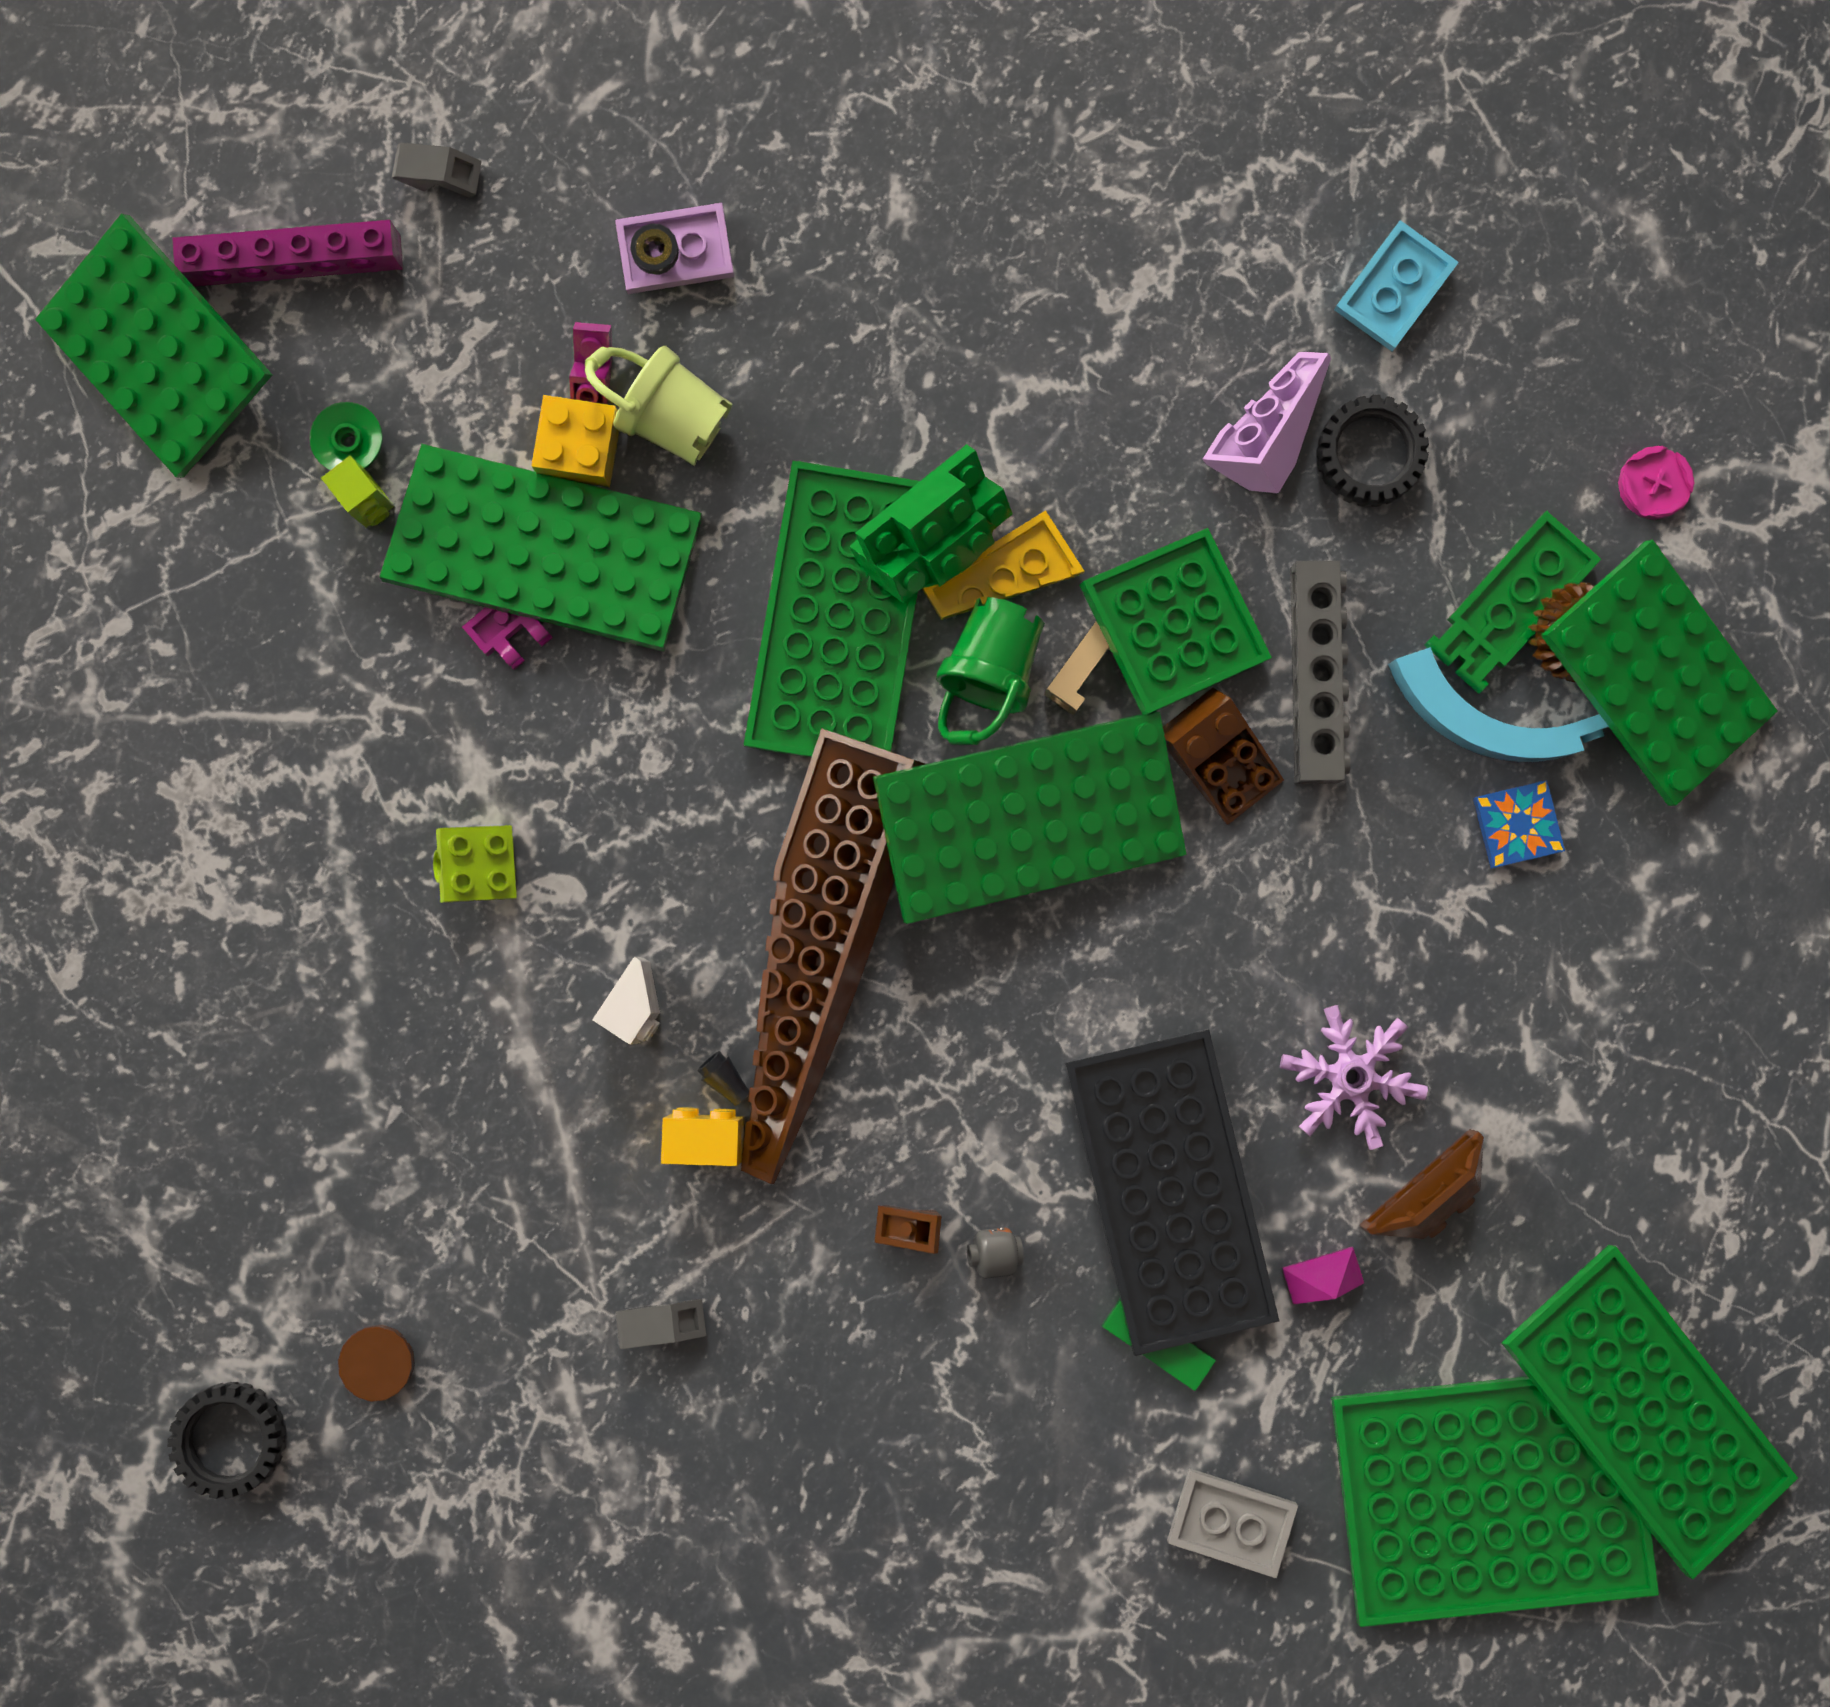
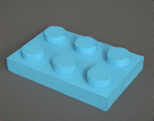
[1334,220,1459,352]

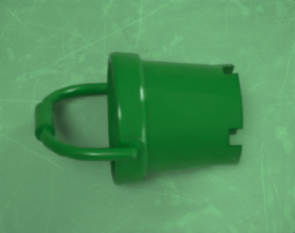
[936,597,1045,745]

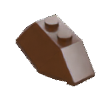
[1359,1129,1484,1239]

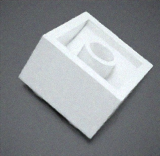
[593,957,660,1045]

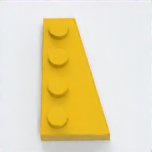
[922,510,1085,620]

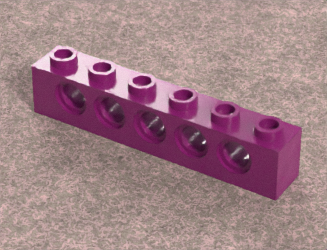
[172,220,403,287]

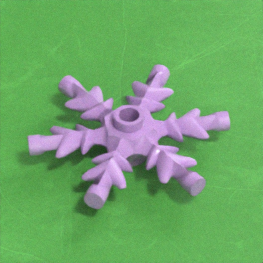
[1280,1005,1428,1150]

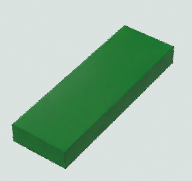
[1102,1299,1216,1391]

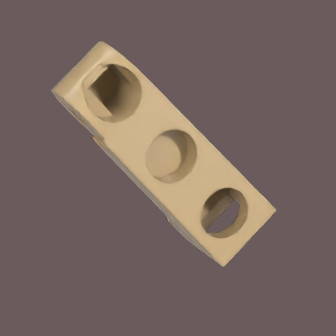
[1044,621,1110,715]

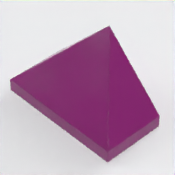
[1282,1247,1364,1304]

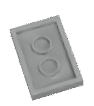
[1167,1468,1298,1578]

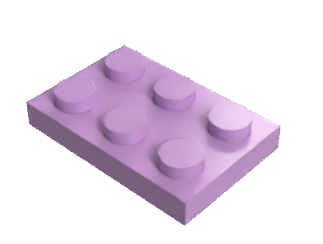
[615,203,734,294]

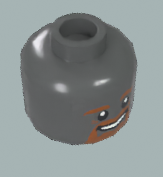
[967,1227,1024,1279]

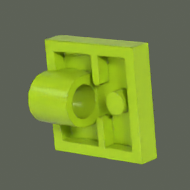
[433,825,517,903]

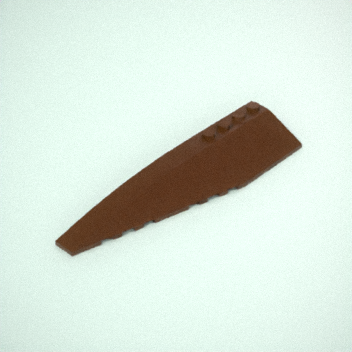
[741,728,926,1184]

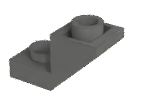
[392,142,482,198]
[615,1299,706,1349]

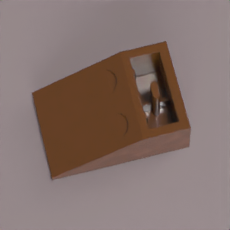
[1163,687,1284,825]

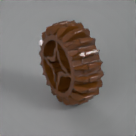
[1528,582,1595,682]

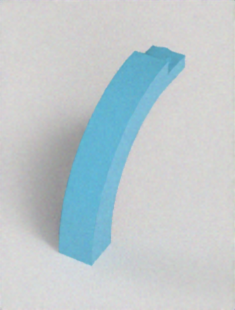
[1388,647,1609,762]

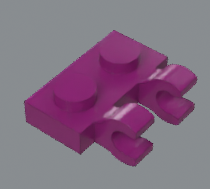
[462,607,553,670]

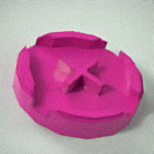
[1618,446,1695,520]

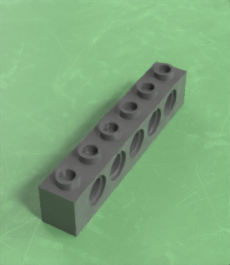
[1290,561,1350,784]

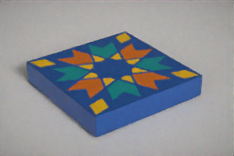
[1473,780,1565,869]

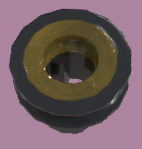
[630,224,679,275]

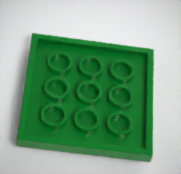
[1079,528,1272,715]

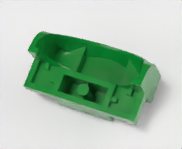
[849,444,1013,603]

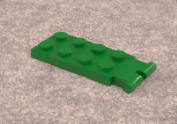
[1424,511,1601,694]

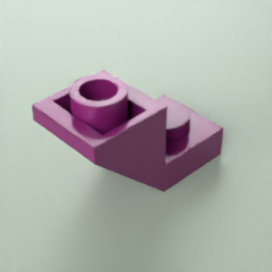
[569,322,613,405]

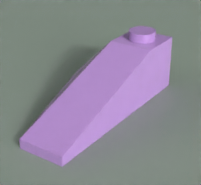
[1203,352,1331,493]

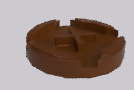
[338,1325,415,1402]

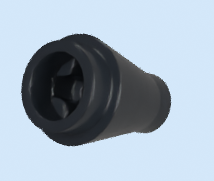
[697,1051,749,1106]

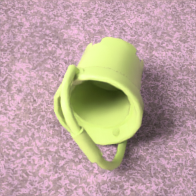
[584,346,733,466]

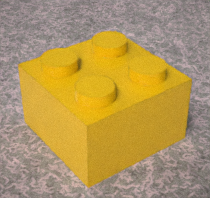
[531,395,619,487]
[661,1107,745,1166]

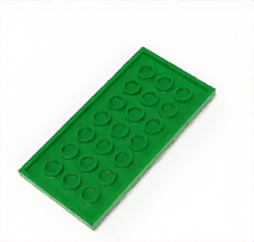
[379,443,702,652]
[743,460,920,758]
[873,711,1187,924]
[1501,1245,1798,1579]

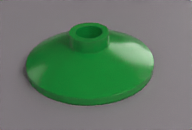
[309,402,383,470]

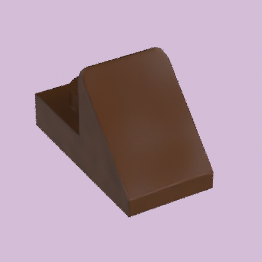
[875,1205,942,1254]

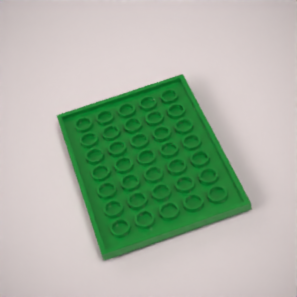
[1331,1376,1659,1627]

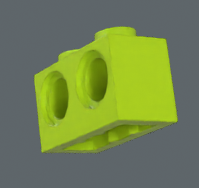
[321,456,394,528]

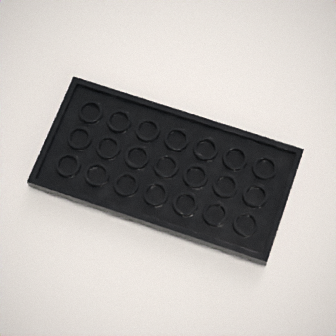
[1064,1030,1280,1356]

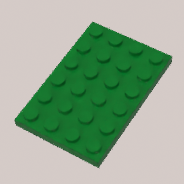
[35,214,273,478]
[1541,540,1778,806]

